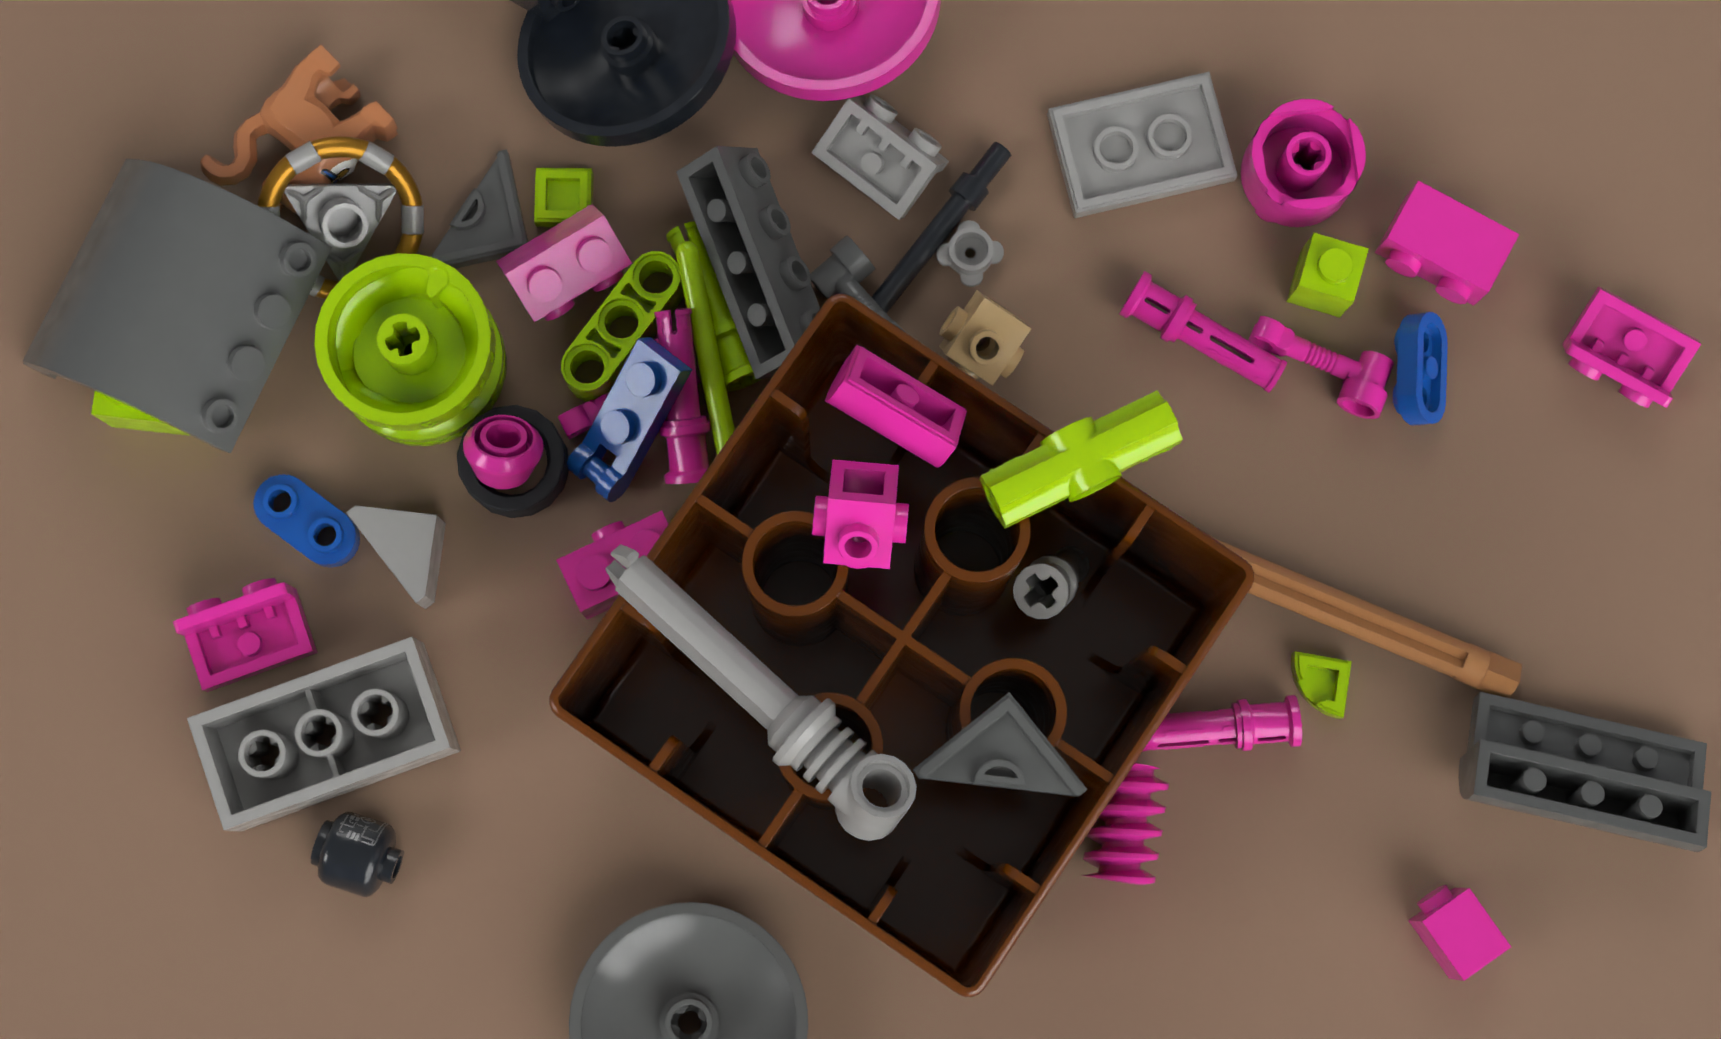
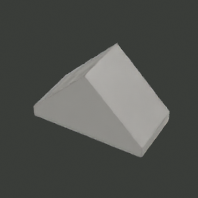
[346,505,446,609]

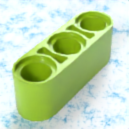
[561,251,684,402]

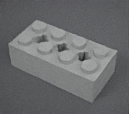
[187,637,461,832]

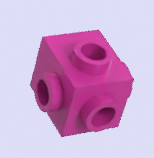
[812,459,909,569]

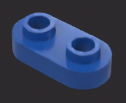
[1392,312,1448,426]
[253,474,360,568]

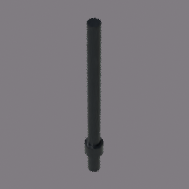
[872,142,1012,313]

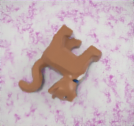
[200,45,398,214]

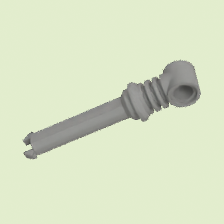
[605,544,917,841]

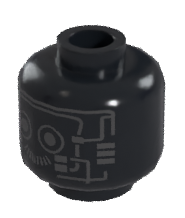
[311,812,404,897]

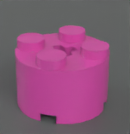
[1241,99,1366,227]

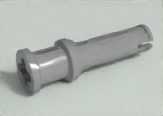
[1013,546,1090,619]

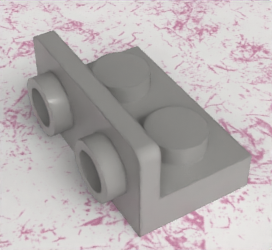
[811,94,949,220]

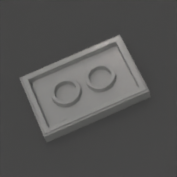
[1047,72,1238,219]

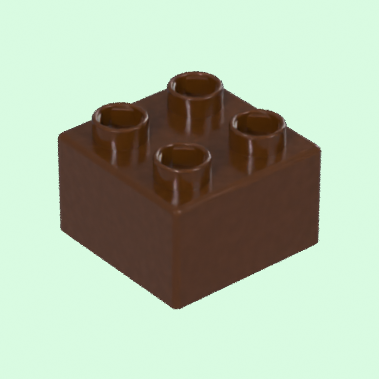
[549,294,1254,997]

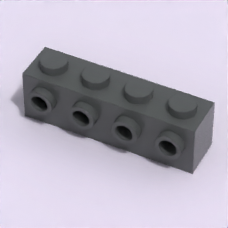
[676,146,820,379]

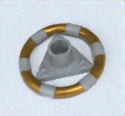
[257,136,424,299]

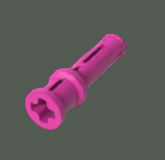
[1119,271,1287,393]
[654,308,711,484]
[1142,695,1302,752]

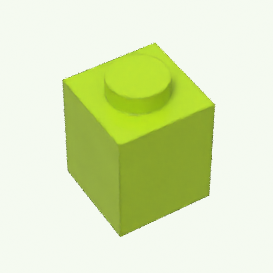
[1286,233,1369,318]

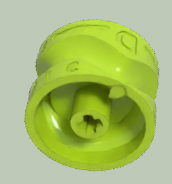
[314,253,507,446]

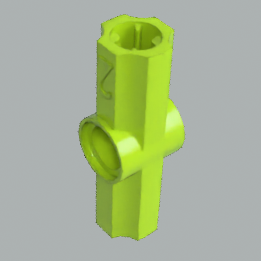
[979,390,1183,529]

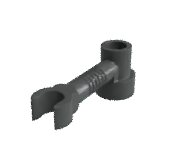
[810,235,905,332]

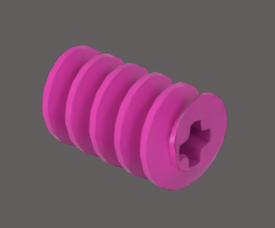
[1082,763,1169,885]

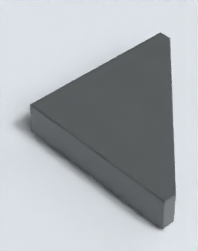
[431,149,528,269]
[912,692,1087,796]

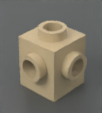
[939,290,1031,386]

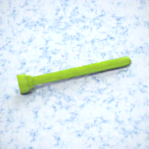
[676,241,735,455]

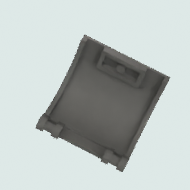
[23,159,332,454]

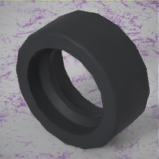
[457,405,569,518]

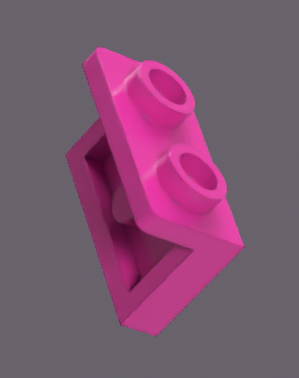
[1562,286,1701,408]
[173,578,318,692]

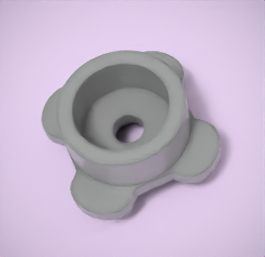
[937,220,1004,287]

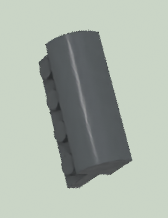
[1458,692,1712,852]

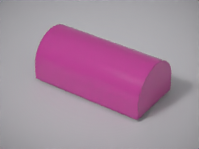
[825,345,967,468]

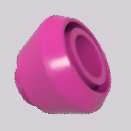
[463,415,544,489]

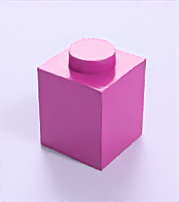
[1408,884,1511,981]

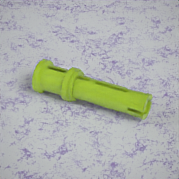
[666,221,761,392]

